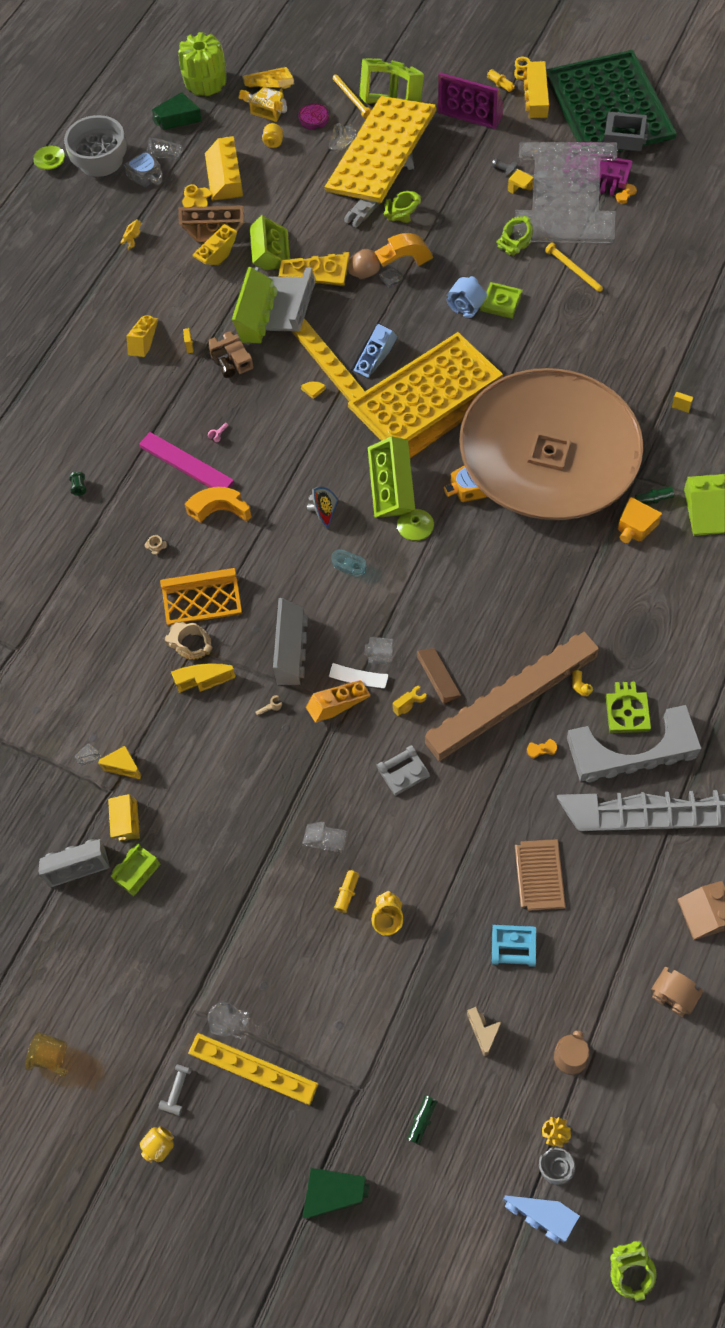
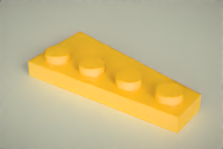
[279,252,350,286]

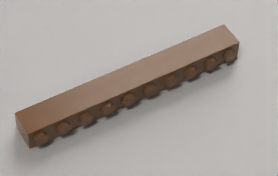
[425,632,599,762]

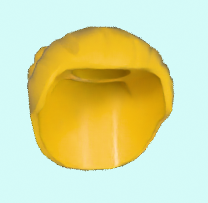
[371,891,403,936]

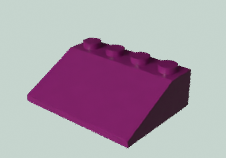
[438,72,503,130]

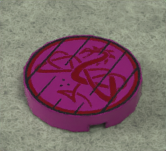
[298,103,329,130]

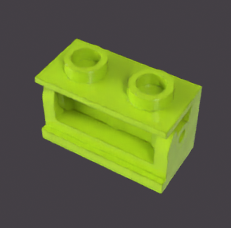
[111,844,161,897]

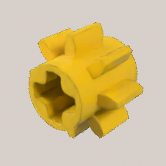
[542,1117,571,1148]

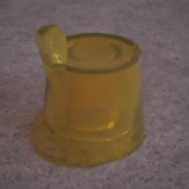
[25,1032,68,1076]

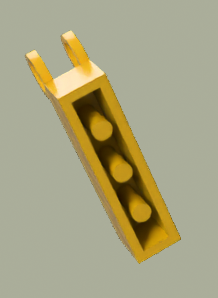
[514,57,549,118]

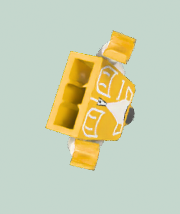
[239,87,287,122]

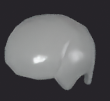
[539,1148,575,1185]

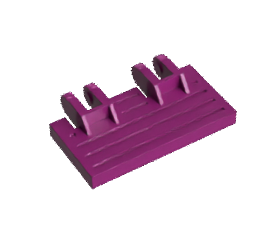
[561,149,633,196]

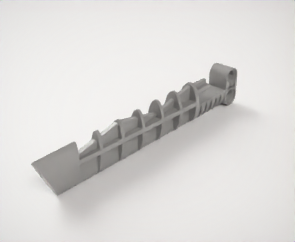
[557,790,725,831]

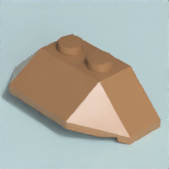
[178,206,244,242]

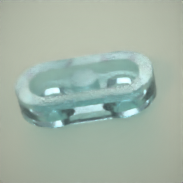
[331,549,367,576]

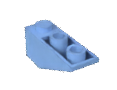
[354,324,398,378]
[503,1196,579,1244]

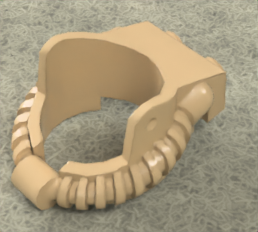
[165,622,213,660]

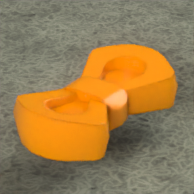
[615,184,637,204]
[527,739,557,759]

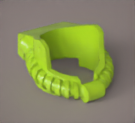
[384,191,421,223]
[497,215,533,256]
[610,1241,657,1302]

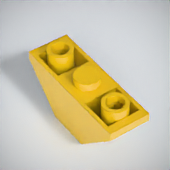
[192,224,237,266]

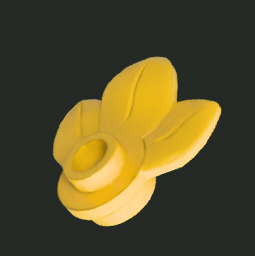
[182,185,212,207]

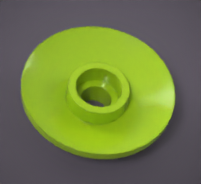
[33,146,65,170]
[397,509,434,541]

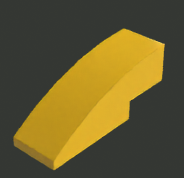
[171,664,236,693]

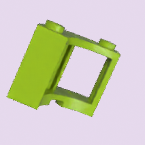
[359,59,424,104]

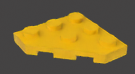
[242,67,294,89]

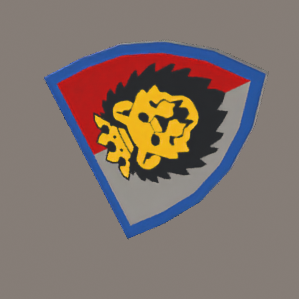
[307,487,338,529]

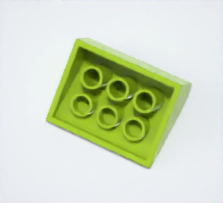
[684,474,725,536]

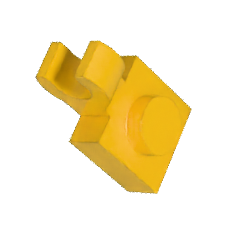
[121,220,142,250]
[393,686,427,716]

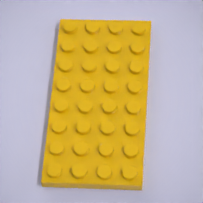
[325,96,437,203]
[348,332,503,441]

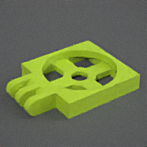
[606,682,651,733]

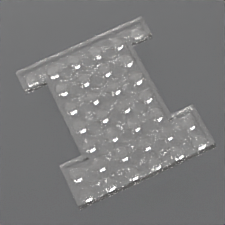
[514,142,617,243]

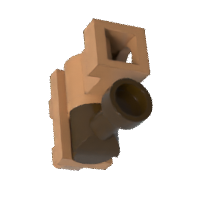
[209,331,253,378]

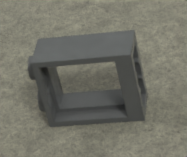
[603,112,649,151]

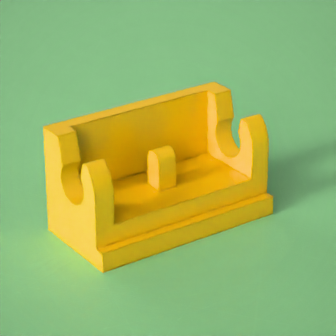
[108,794,140,841]

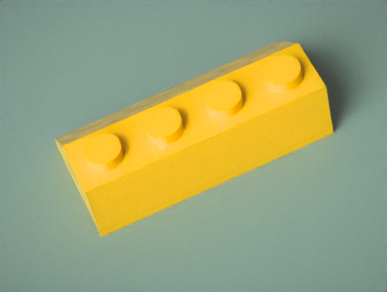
[205,136,243,201]

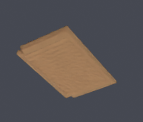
[515,839,566,911]

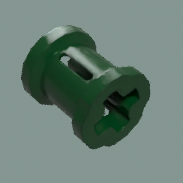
[69,472,87,496]

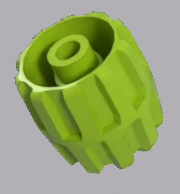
[178,32,227,96]

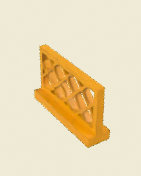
[160,568,242,626]

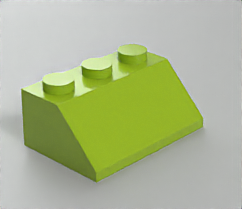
[250,215,290,270]

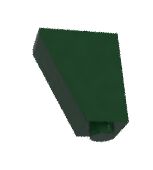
[152,92,202,130]
[303,1168,370,1220]

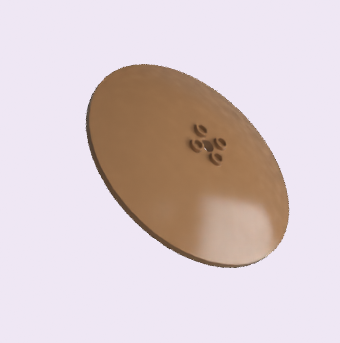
[459,368,643,520]

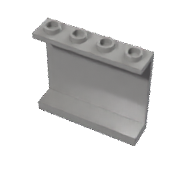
[255,267,316,331]

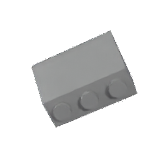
[39,839,110,888]

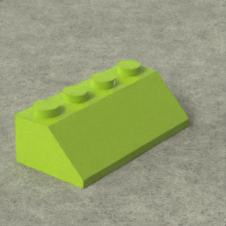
[232,267,277,343]
[368,436,415,518]

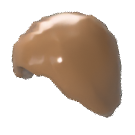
[347,249,380,279]

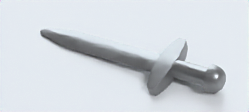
[491,159,562,190]

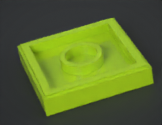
[480,282,523,319]

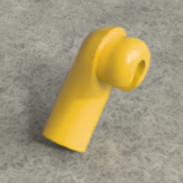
[572,670,593,697]

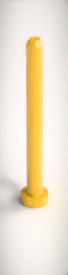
[333,75,372,119]
[545,242,603,292]

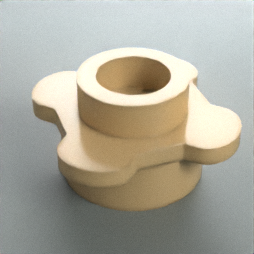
[145,535,167,555]

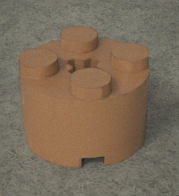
[651,967,704,1017]

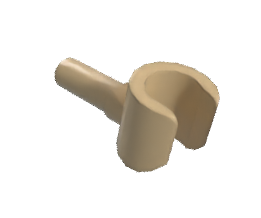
[256,695,282,716]

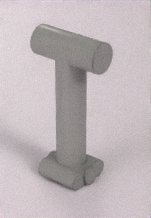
[158,1064,192,1116]

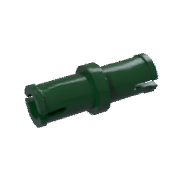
[635,486,674,504]
[406,1095,438,1145]

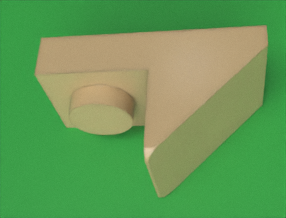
[467,1007,501,1056]

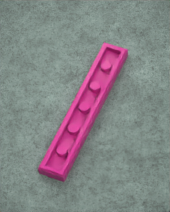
[139,432,234,488]

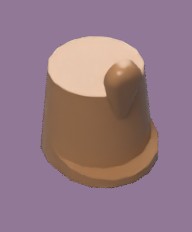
[554,1031,589,1075]

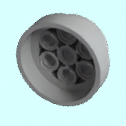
[64,115,127,177]

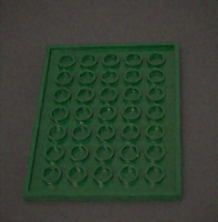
[546,50,677,155]

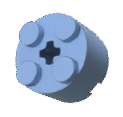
[446,276,488,318]

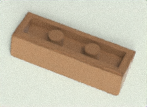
[417,648,461,704]

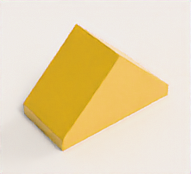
[98,746,141,779]

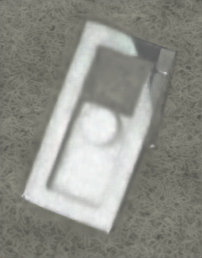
[302,822,347,853]

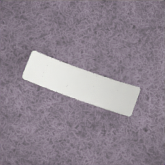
[329,663,388,688]

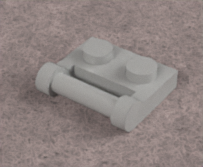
[376,745,430,796]

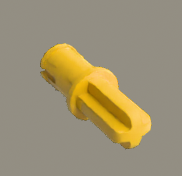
[487,69,514,92]
[334,870,359,913]

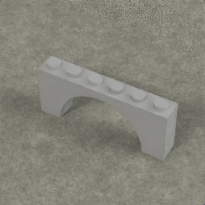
[567,705,701,782]

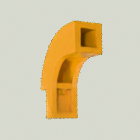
[375,233,433,267]
[184,487,252,523]

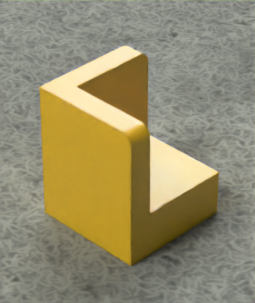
[508,169,534,194]

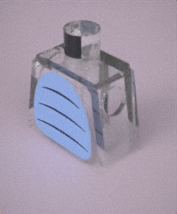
[124,149,162,187]

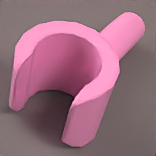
[208,423,228,443]

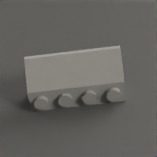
[273,598,308,685]

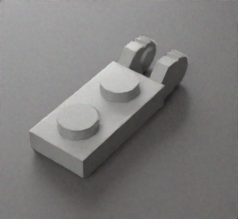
[344,199,380,227]

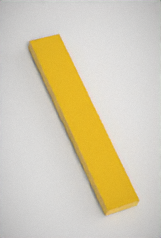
[188,1033,319,1106]

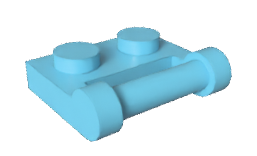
[492,925,536,967]

